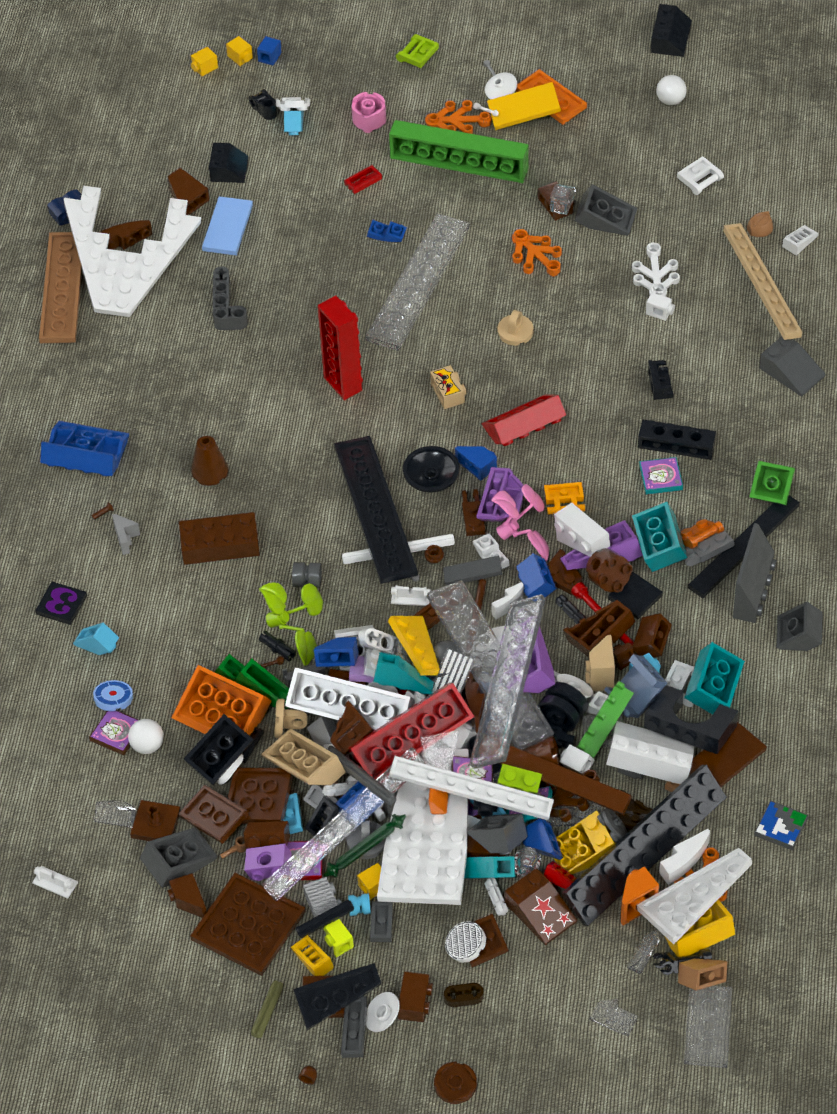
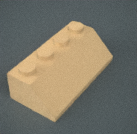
[261,728,346,785]

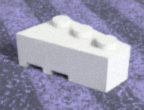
[554,503,610,557]

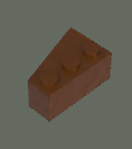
[563,600,635,657]

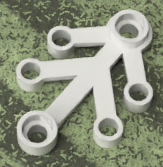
[632,242,680,296]

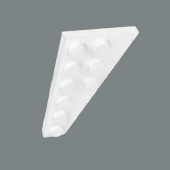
[637,848,752,944]

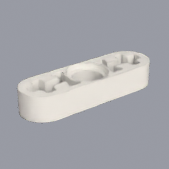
[359,628,408,657]

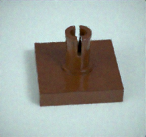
[130,800,181,841]

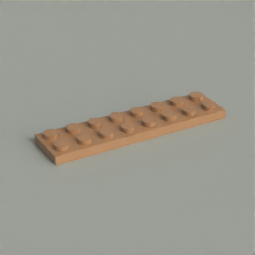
[39,232,82,343]

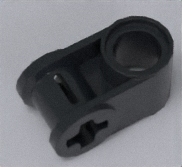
[248,89,277,120]

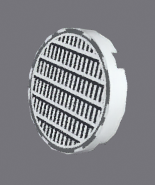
[445,921,486,963]

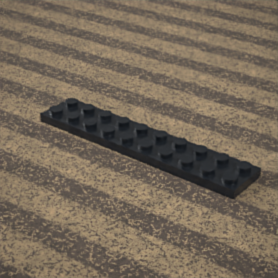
[334,436,418,584]
[562,765,727,926]

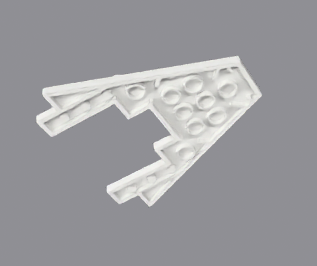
[64,186,201,317]

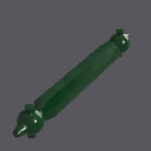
[324,814,407,878]

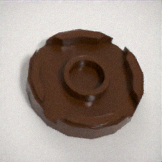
[434,1062,477,1104]

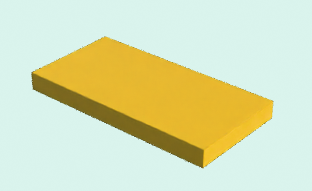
[487,82,561,130]

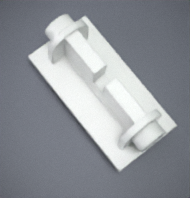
[391,585,431,606]
[32,866,78,899]

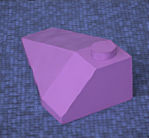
[560,520,643,570]

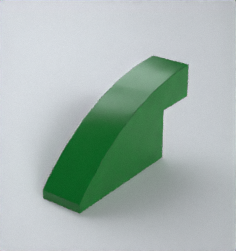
[214,654,289,709]

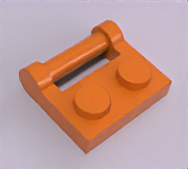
[680,519,724,549]

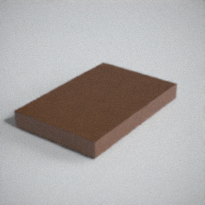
[178,785,249,844]

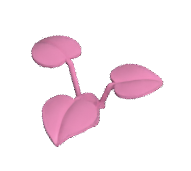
[491,484,549,562]

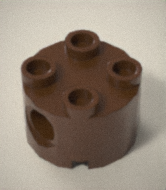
[586,548,633,592]

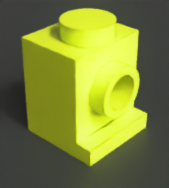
[323,919,354,958]

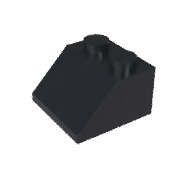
[209,143,249,183]

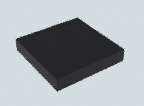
[608,572,663,619]

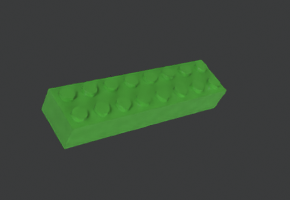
[389,120,529,183]

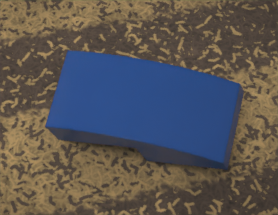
[366,220,407,242]

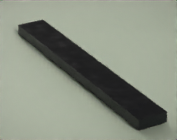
[688,495,800,598]

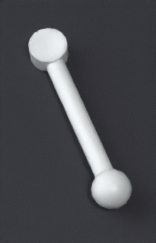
[473,103,499,117]

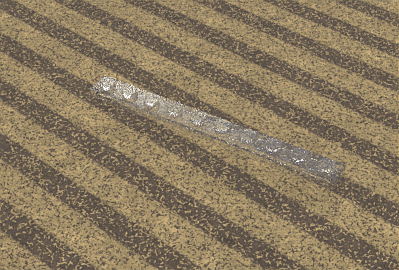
[262,748,425,901]

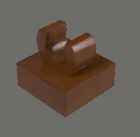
[613,643,635,670]

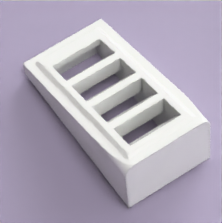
[782,225,819,256]

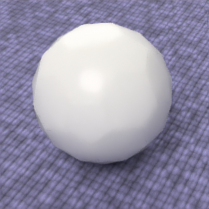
[656,75,687,105]
[128,719,164,754]

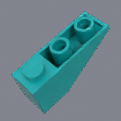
[373,652,434,695]
[464,856,516,879]

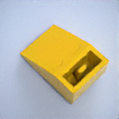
[554,811,616,874]

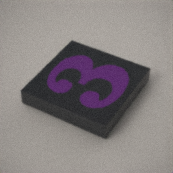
[35,581,87,625]

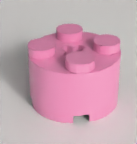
[351,92,386,133]

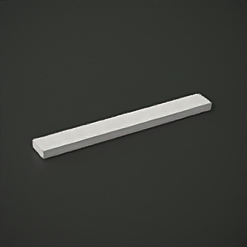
[389,756,554,820]

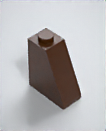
[167,168,210,215]

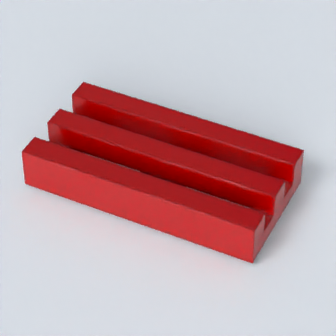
[344,165,382,194]

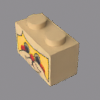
[430,365,467,409]

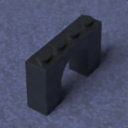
[644,685,738,754]

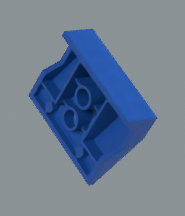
[40,421,129,476]

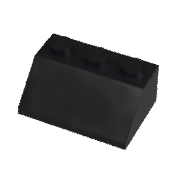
[651,4,692,57]
[184,714,254,785]

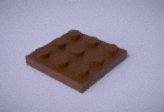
[227,768,294,824]

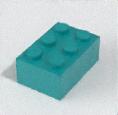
[632,502,688,572]
[684,642,745,715]

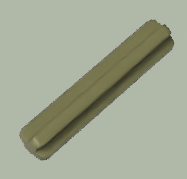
[251,980,283,1039]

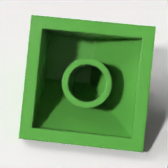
[749,461,795,505]

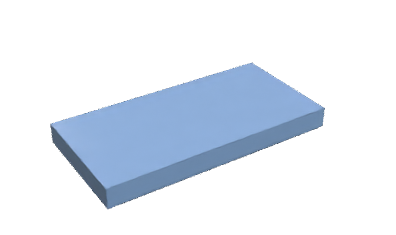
[202,196,253,256]

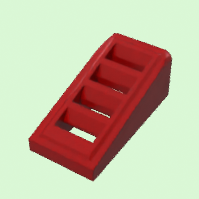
[544,861,577,889]

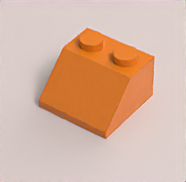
[621,866,659,925]

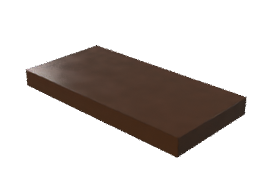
[688,722,767,787]

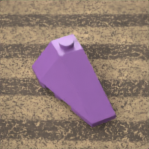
[507,617,555,693]

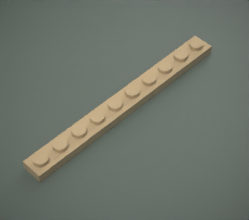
[723,223,802,340]

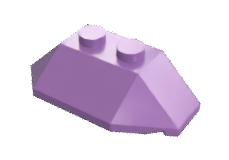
[477,467,524,522]

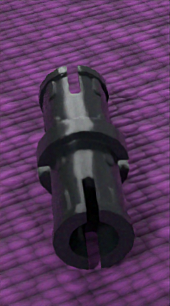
[259,630,296,661]

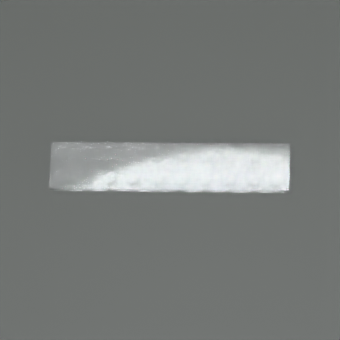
[365,213,470,351]
[427,580,554,750]
[469,594,546,769]

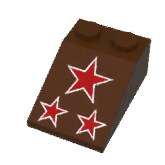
[505,868,577,945]

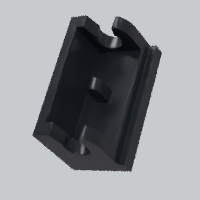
[648,360,674,400]

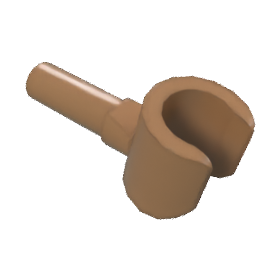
[220,836,246,859]

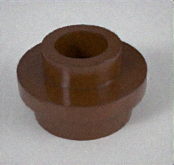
[425,545,444,563]

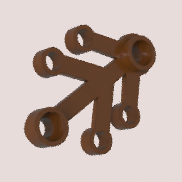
[532,769,599,822]

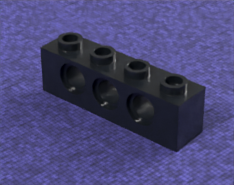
[638,419,716,460]

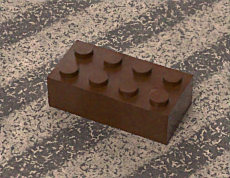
[179,512,260,565]

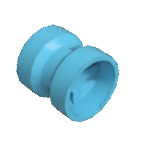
[348,893,371,916]

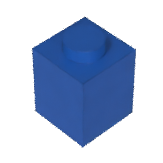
[257,36,282,66]

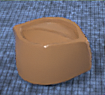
[747,211,773,237]

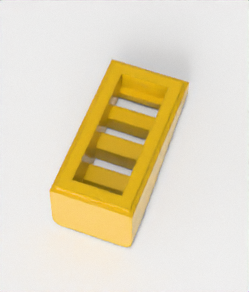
[291,935,334,976]

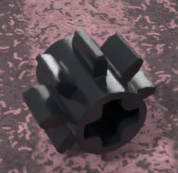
[473,800,498,817]

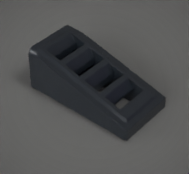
[305,795,340,841]

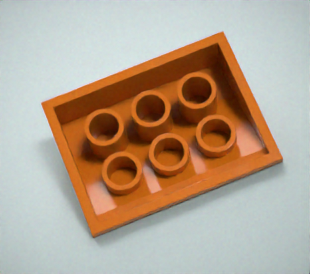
[171,665,272,736]

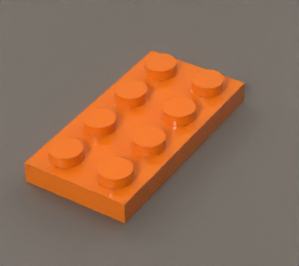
[516,69,587,125]

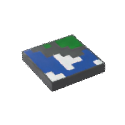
[754,800,808,851]

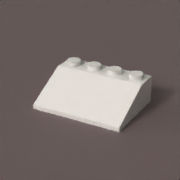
[606,721,694,784]

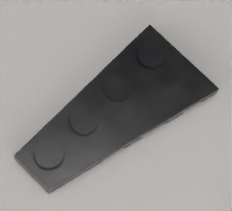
[293,963,381,1031]

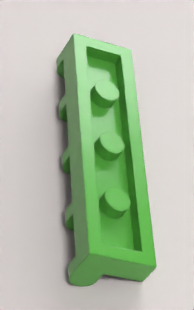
[576,681,634,759]

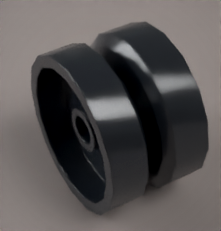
[537,682,588,732]

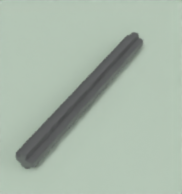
[327,746,397,805]

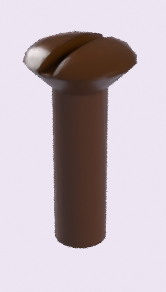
[91,502,114,520]

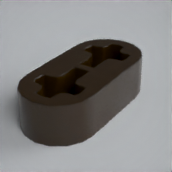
[444,983,484,1007]

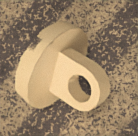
[497,310,534,346]
[274,699,308,739]

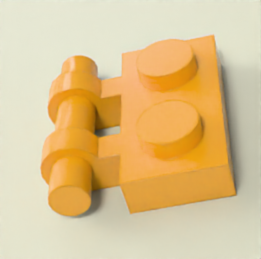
[544,482,585,515]

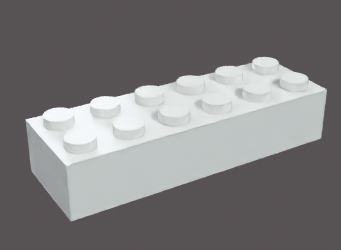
[285,668,414,730]

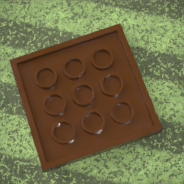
[190,873,306,976]

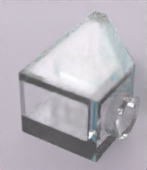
[550,184,576,215]

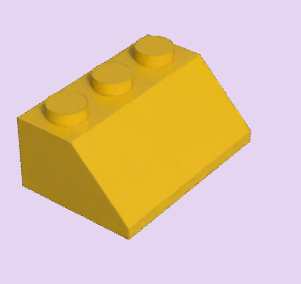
[665,900,735,957]

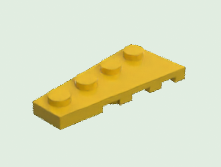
[388,616,440,675]

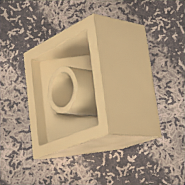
[585,635,615,691]

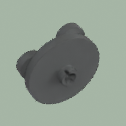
[597,808,628,843]

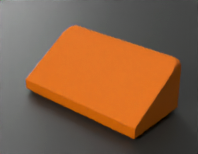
[428,788,448,814]

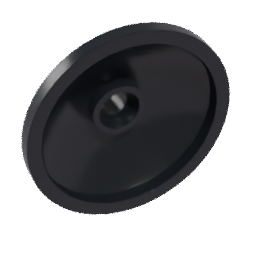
[403,446,459,492]

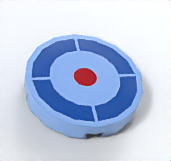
[93,680,133,711]

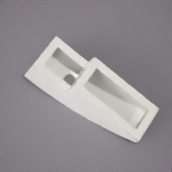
[659,829,710,885]

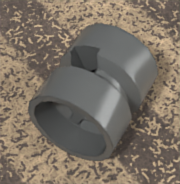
[292,562,322,588]

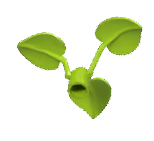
[259,582,323,666]

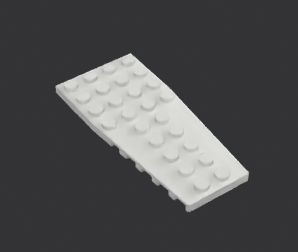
[377,748,469,905]

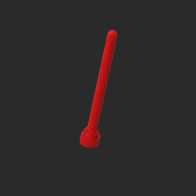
[571,582,634,646]

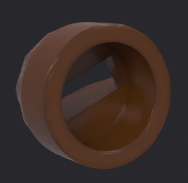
[298,1066,317,1085]

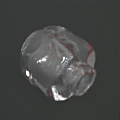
[515,847,541,878]

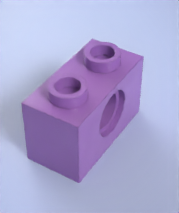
[245,844,292,881]

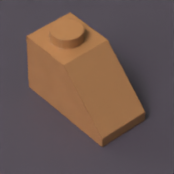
[678,958,727,991]

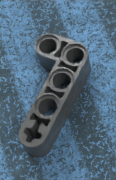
[212,266,248,330]

